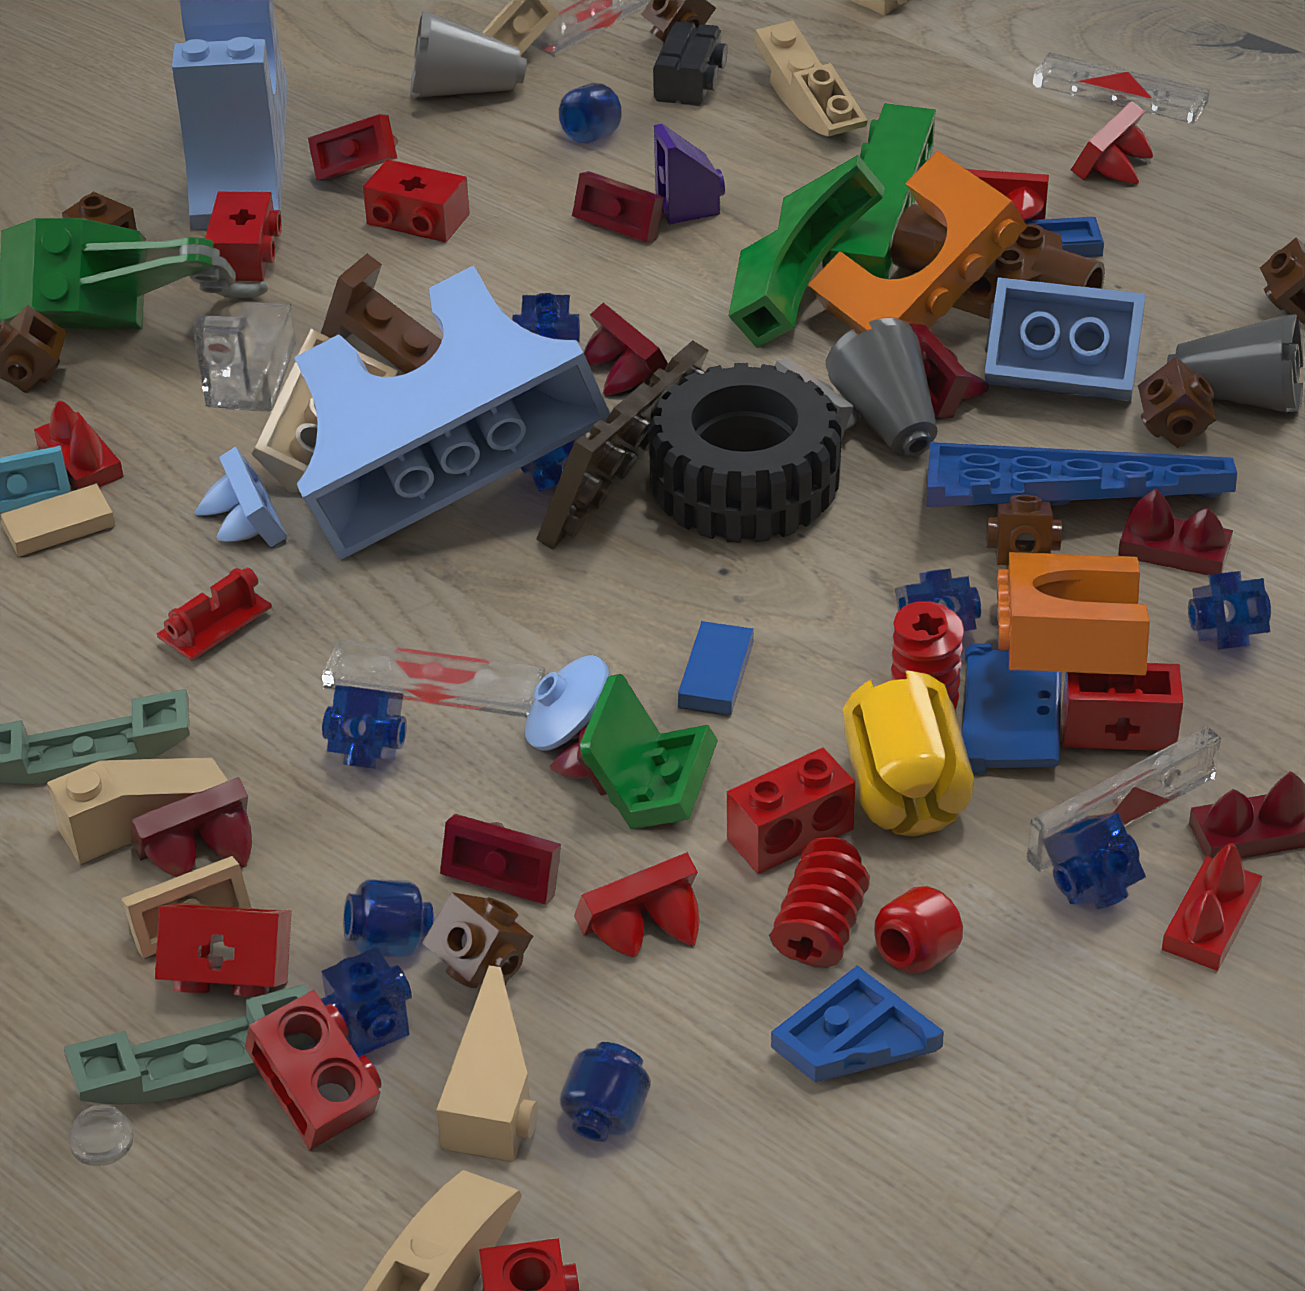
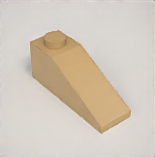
[47,757,228,865]
[436,965,538,1162]

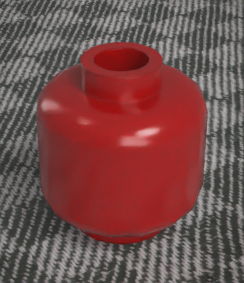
[874,886,963,974]

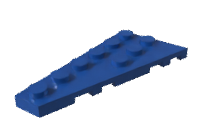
[926,442,1237,507]

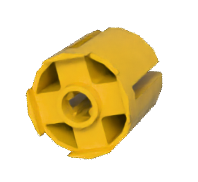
[842,671,974,837]

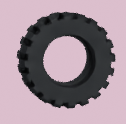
[648,363,842,543]

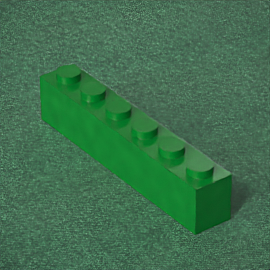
[822,103,936,279]

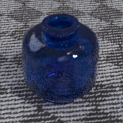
[558,82,622,144]
[343,879,434,958]
[560,1042,651,1142]

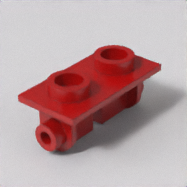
[157,567,272,661]

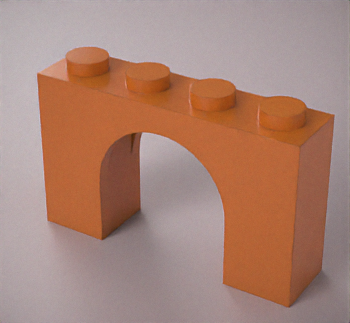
[808,150,1027,335]
[997,552,1150,675]

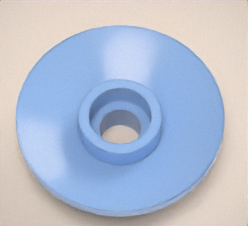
[525,655,609,751]

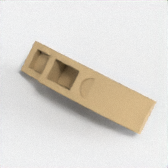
[754,20,868,136]
[362,1170,522,1291]

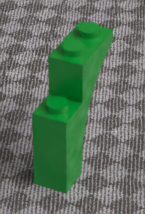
[728,155,885,348]

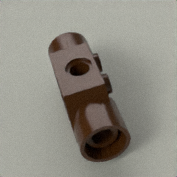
[891,204,1105,319]

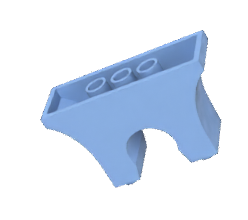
[172,0,288,230]
[294,265,610,560]

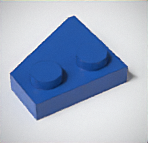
[771,965,944,1082]

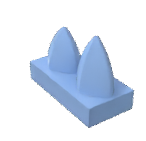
[194,447,288,547]

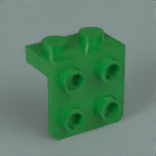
[580,674,718,829]

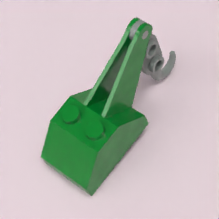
[0,218,268,329]

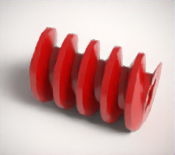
[891,601,964,710]
[769,837,870,968]

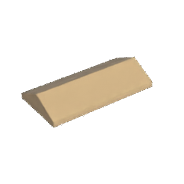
[252,329,397,493]

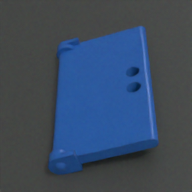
[962,643,1062,774]

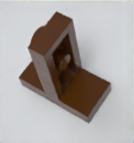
[321,253,442,374]

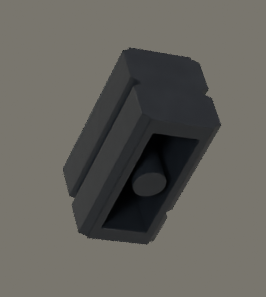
[653,21,728,106]

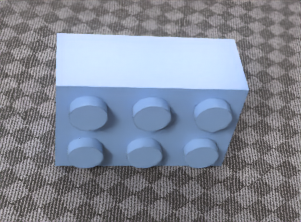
[985,277,1146,401]

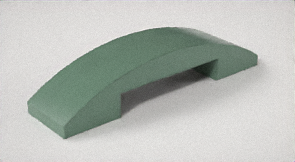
[0,689,190,784]
[64,984,315,1104]

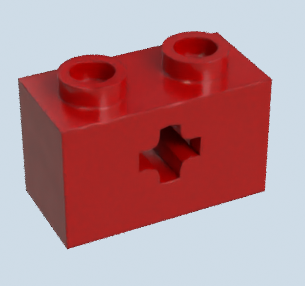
[363,159,470,243]
[205,191,282,281]
[1062,663,1183,751]
[155,903,292,997]

